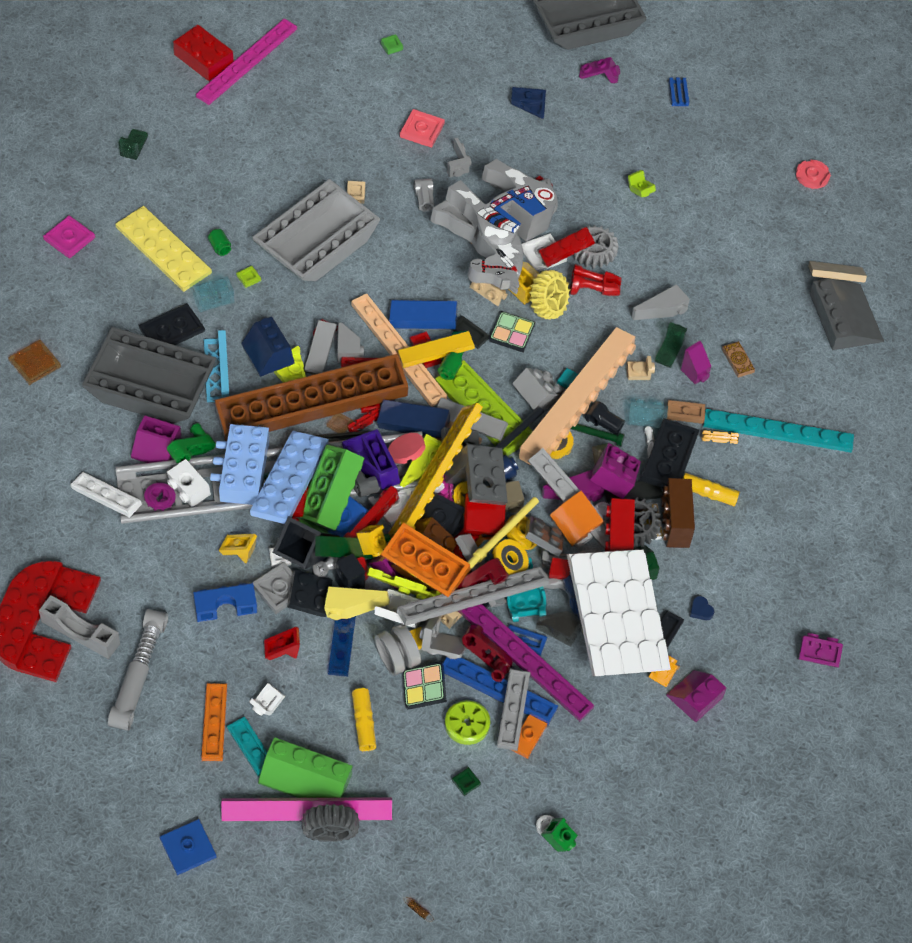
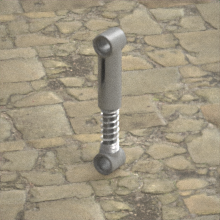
[108,609,168,731]

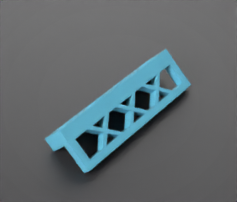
[204,330,229,402]

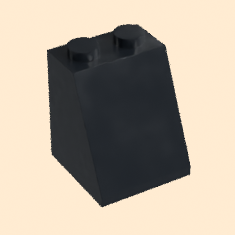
[272,516,340,569]

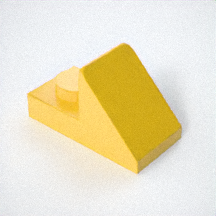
[219,534,257,563]

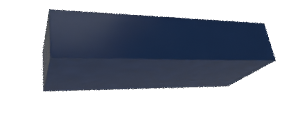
[377,400,450,438]

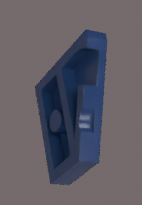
[511,87,546,119]

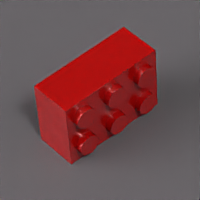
[173,25,234,81]

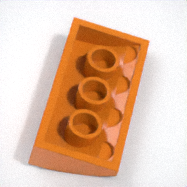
[381,522,470,597]

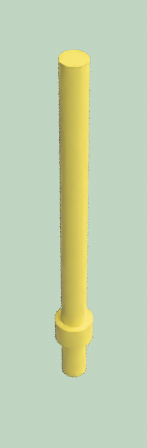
[468,497,539,570]

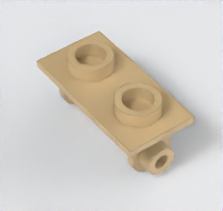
[470,282,508,306]

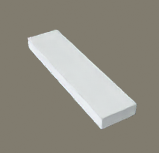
[71,472,142,518]

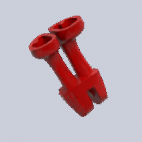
[570,264,622,296]

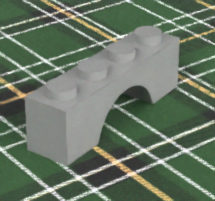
[39,595,120,659]

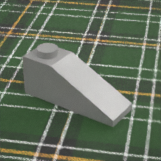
[632,284,690,320]

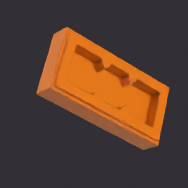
[512,714,547,759]

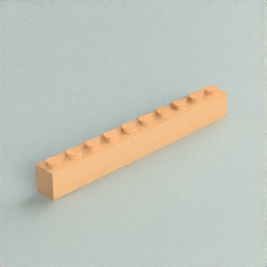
[519,327,636,465]

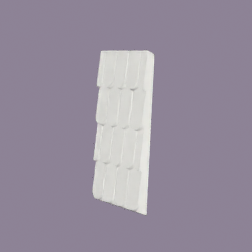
[567,550,671,676]

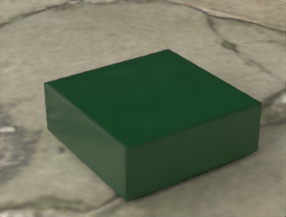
[452,767,481,796]

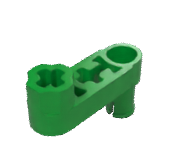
[167,423,216,464]

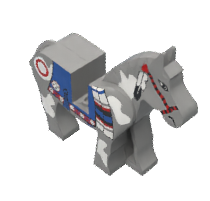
[430,159,558,294]

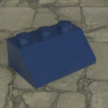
[241,316,295,377]

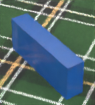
[389,300,458,329]

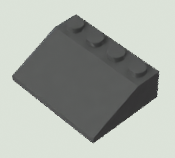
[810,279,884,350]

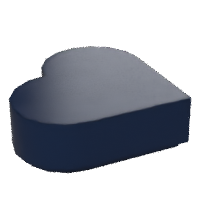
[690,596,715,620]

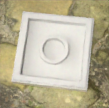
[522,234,567,272]

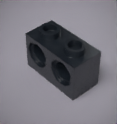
[335,553,365,589]

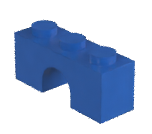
[193,583,257,622]

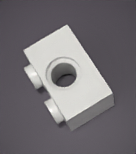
[167,459,211,507]

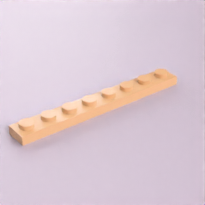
[351,293,447,407]

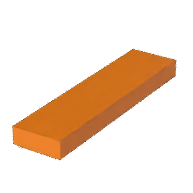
[202,683,227,761]

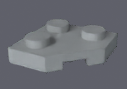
[252,562,293,614]

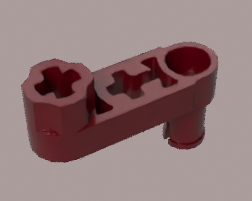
[455,558,509,590]
[462,625,513,682]

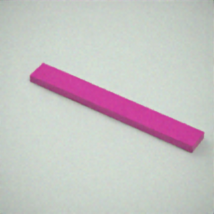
[196,18,297,105]
[221,797,392,821]

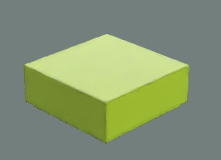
[236,266,261,288]

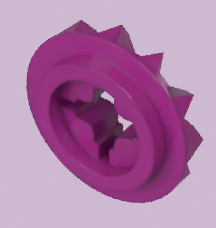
[144,483,176,511]

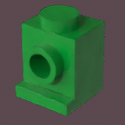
[541,818,578,852]

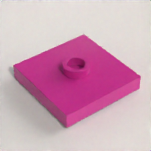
[43,215,95,259]

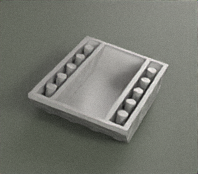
[252,179,380,281]

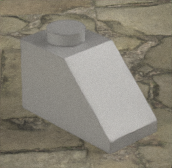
[338,323,364,363]

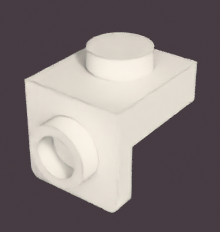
[249,683,285,716]

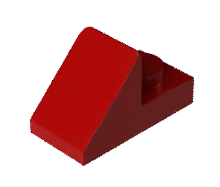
[264,627,300,660]

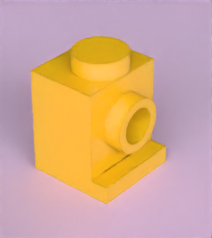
[356,525,387,557]

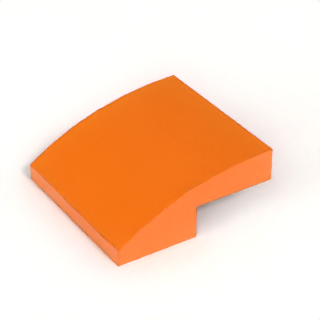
[550,490,604,546]

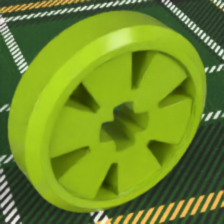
[445,700,490,745]

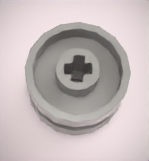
[375,624,421,676]

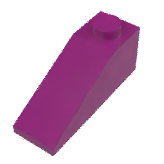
[542,470,605,502]

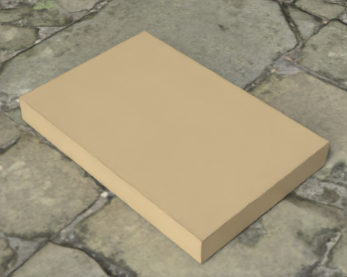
[809,261,867,283]

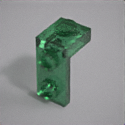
[118,129,148,160]
[655,322,687,368]

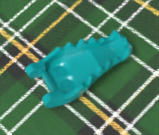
[507,557,547,622]

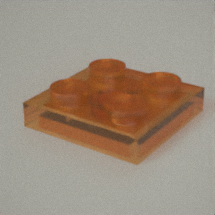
[8,340,61,385]

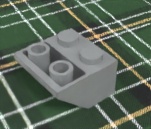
[512,367,564,410]

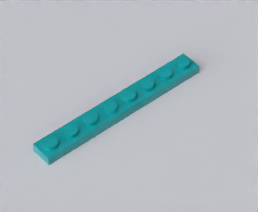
[703,409,854,453]

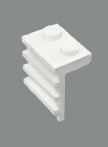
[374,589,420,628]

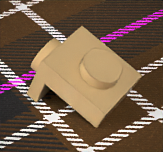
[347,181,365,204]

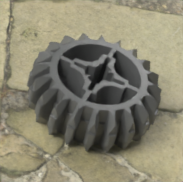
[627,496,662,548]
[302,804,359,842]

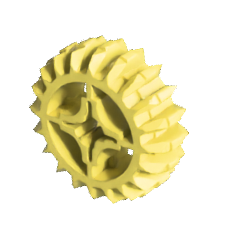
[529,270,571,319]

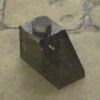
[536,611,582,647]

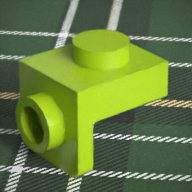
[628,170,656,197]

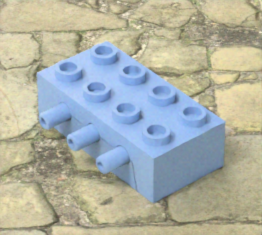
[210,424,269,505]

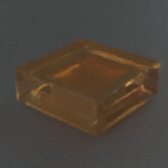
[327,413,353,433]

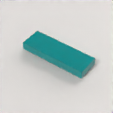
[227,716,267,776]

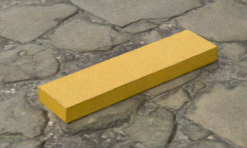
[398,331,475,368]

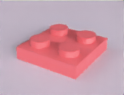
[400,109,445,148]

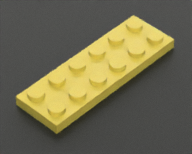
[115,206,212,292]

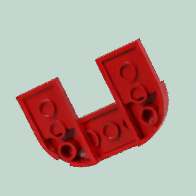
[0,561,101,682]

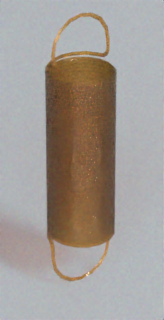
[404,897,434,922]

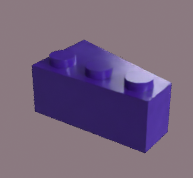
[342,429,400,490]

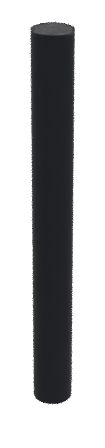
[495,407,544,450]

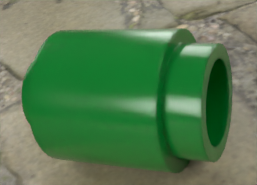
[208,229,231,256]
[438,352,462,380]

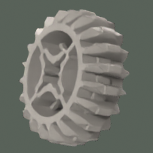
[573,225,619,269]

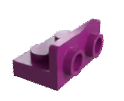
[798,633,843,668]

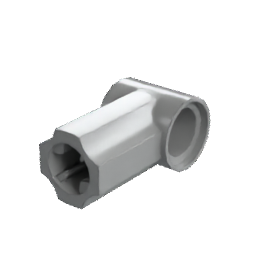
[414,179,434,212]

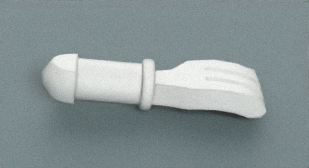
[644,426,655,458]

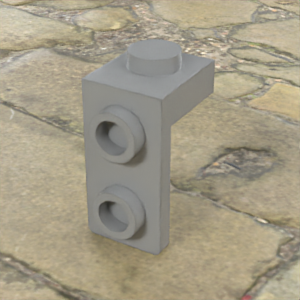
[447,138,471,177]

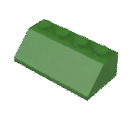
[299,444,364,531]
[258,737,353,798]

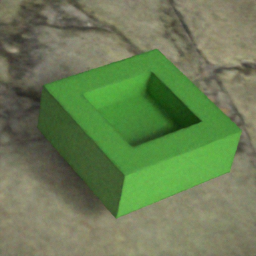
[381,34,403,55]

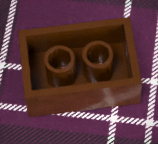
[661,478,695,548]
[391,517,457,589]

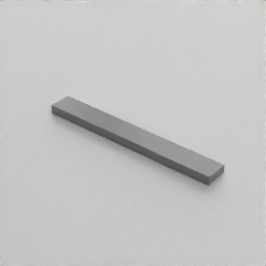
[397,566,550,626]

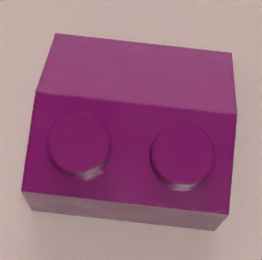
[666,670,727,723]

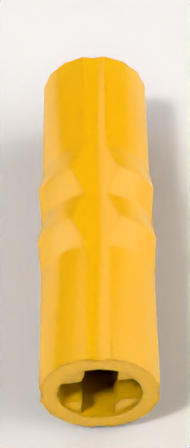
[683,473,740,507]
[352,688,376,751]

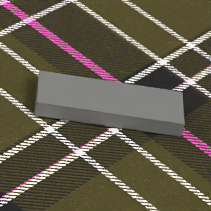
[304,320,337,375]

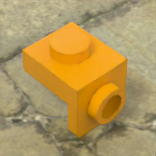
[649,655,680,687]

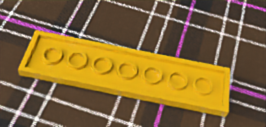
[388,403,483,539]

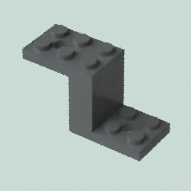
[441,427,508,505]

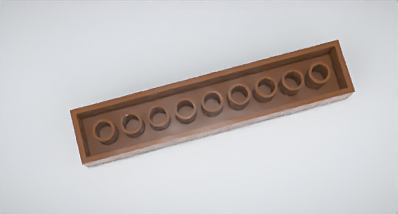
[215,354,408,441]

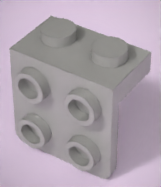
[420,616,466,659]

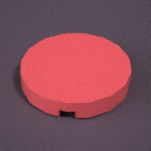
[796,160,831,189]
[388,433,426,464]

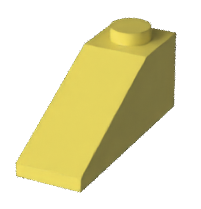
[324,587,390,620]

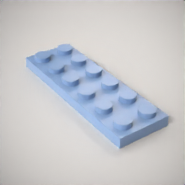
[250,430,329,524]

